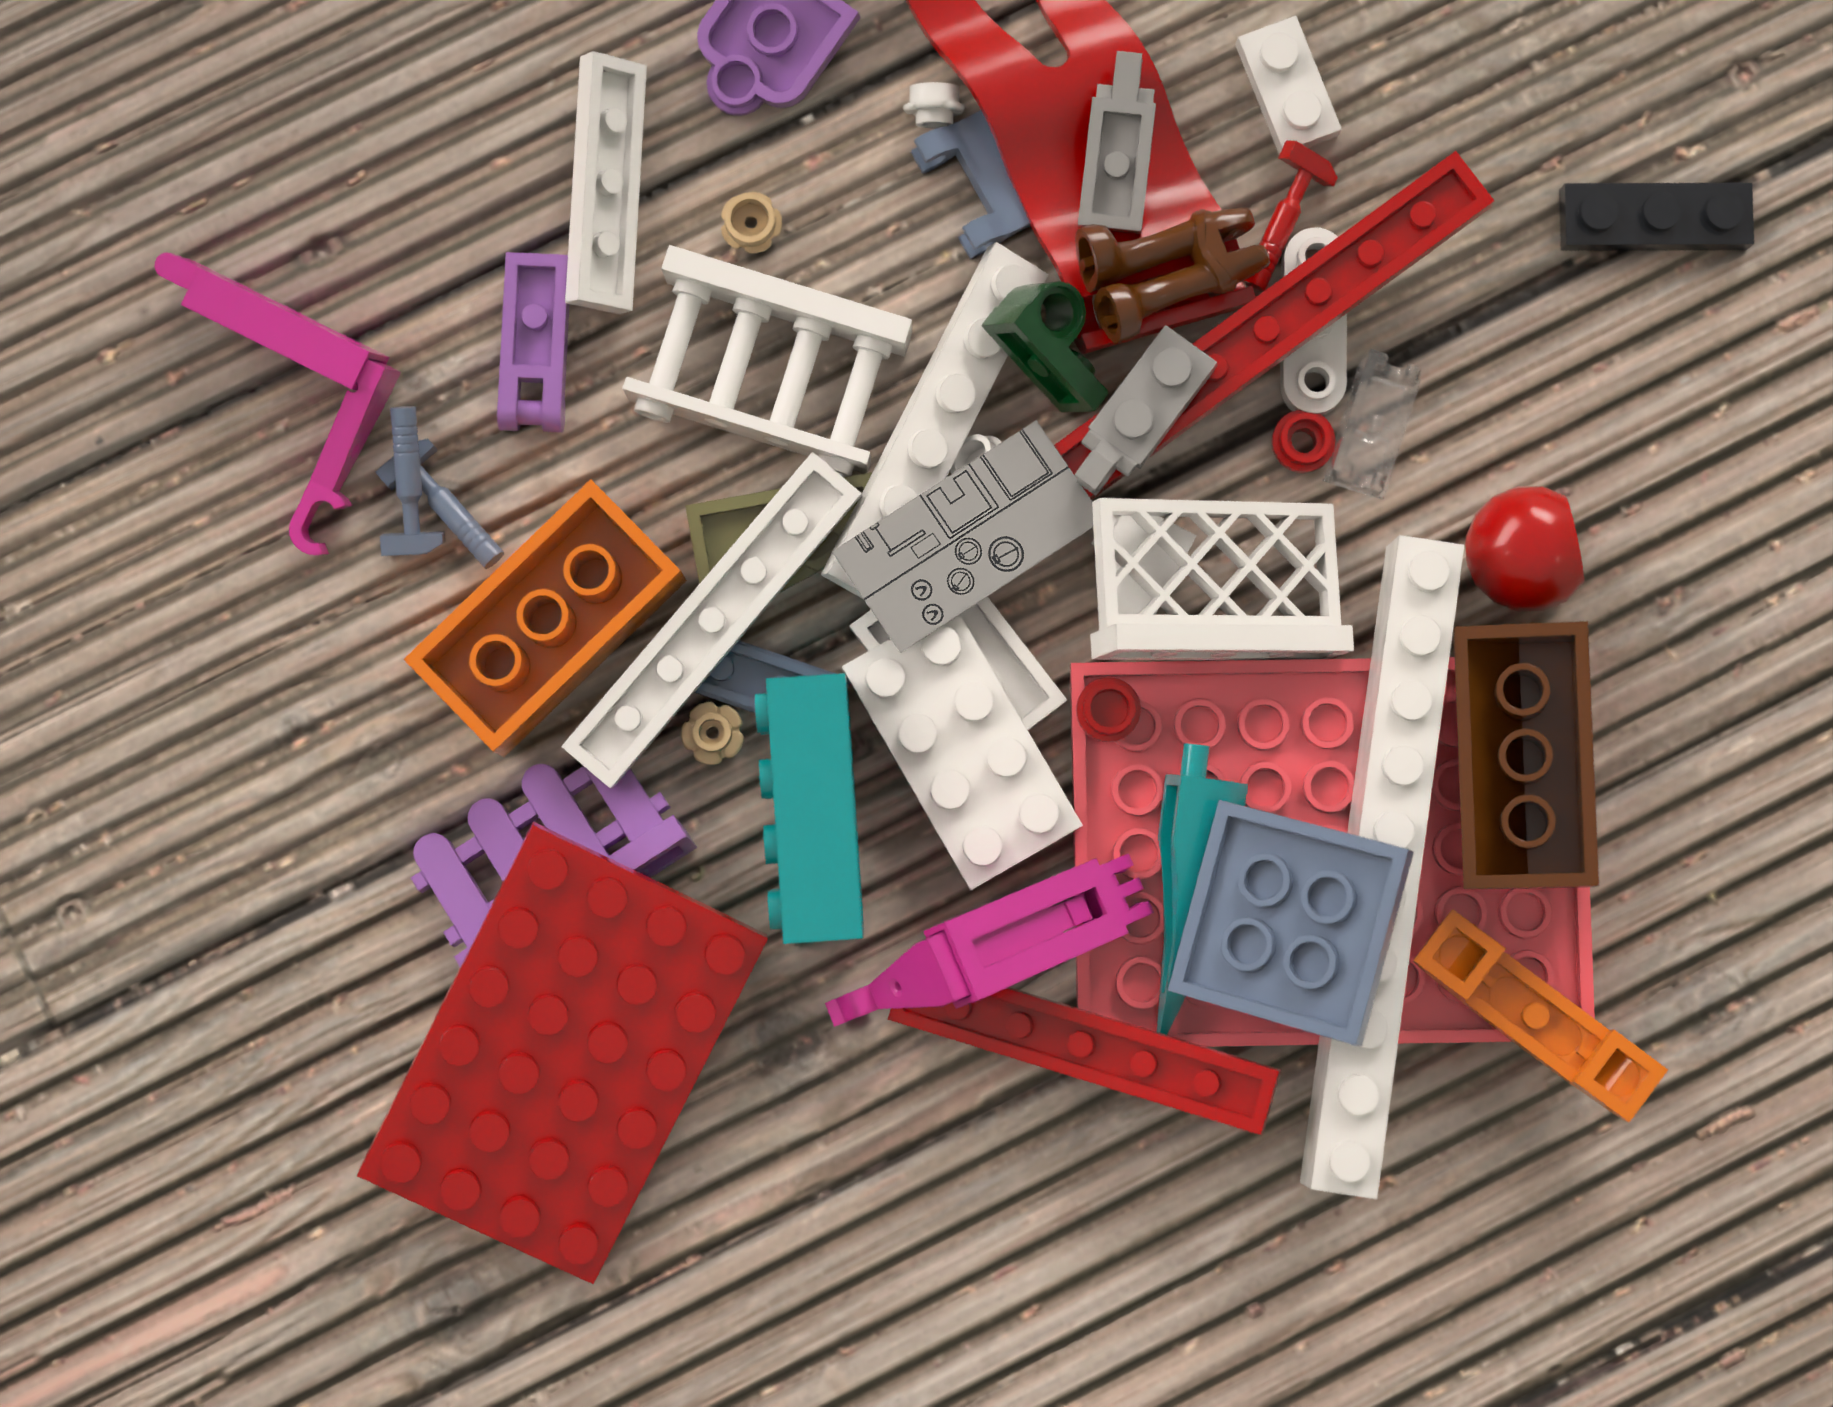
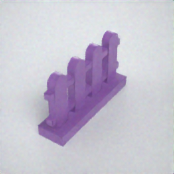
[410,764,697,966]

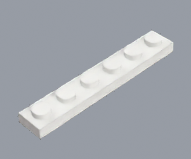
[821,242,1049,599]
[561,452,862,789]

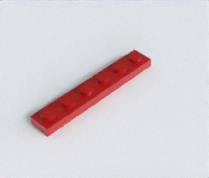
[887,987,1281,1135]

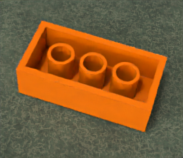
[403,479,687,757]

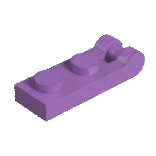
[497,252,570,433]

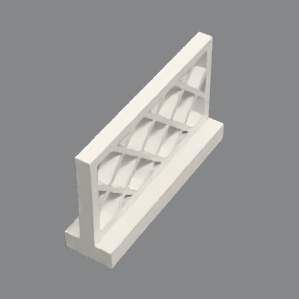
[1090,498,1354,660]

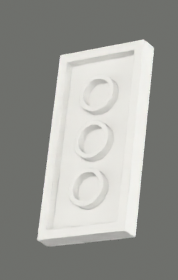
[842,615,1083,891]

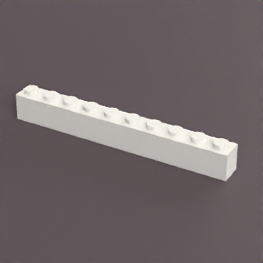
[1300,535,1464,1199]

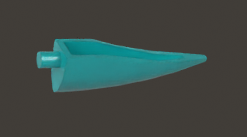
[1157,743,1248,1035]

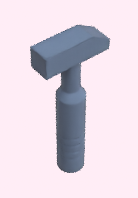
[380,406,445,556]
[375,439,504,569]

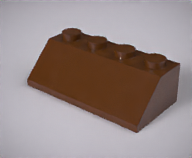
[1453,621,1599,889]

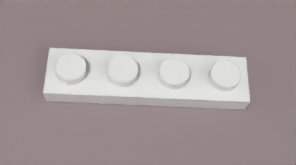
[565,51,647,314]

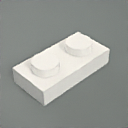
[1235,16,1342,154]

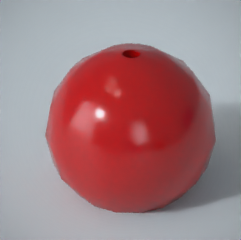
[1465,486,1584,612]

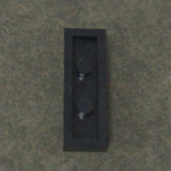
[1559,183,1754,251]

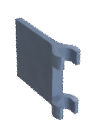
[911,110,1030,260]

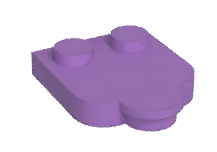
[697,0,861,116]

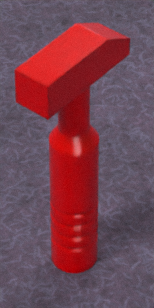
[1242,140,1338,292]

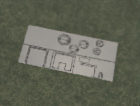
[832,420,1093,653]

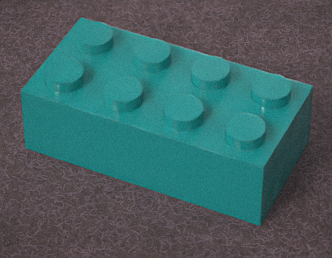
[755,673,864,944]

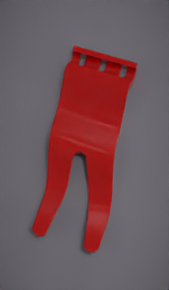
[906,0,1256,354]

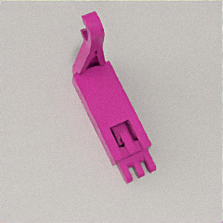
[154,252,401,555]
[825,853,1154,1027]

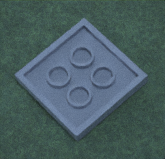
[1167,800,1414,1046]

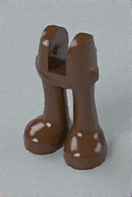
[1075,208,1270,344]

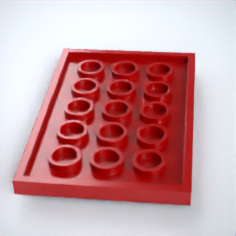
[357,821,768,1285]

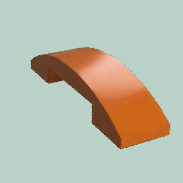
[1413,909,1668,1123]

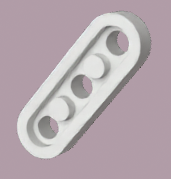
[1280,228,1347,416]

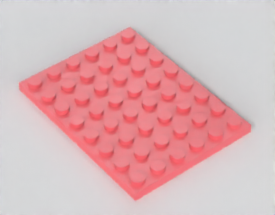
[1070,657,1595,1047]

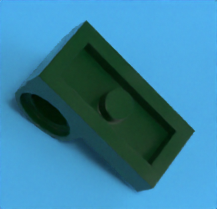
[981,281,1109,412]

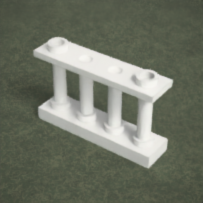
[622,245,912,477]

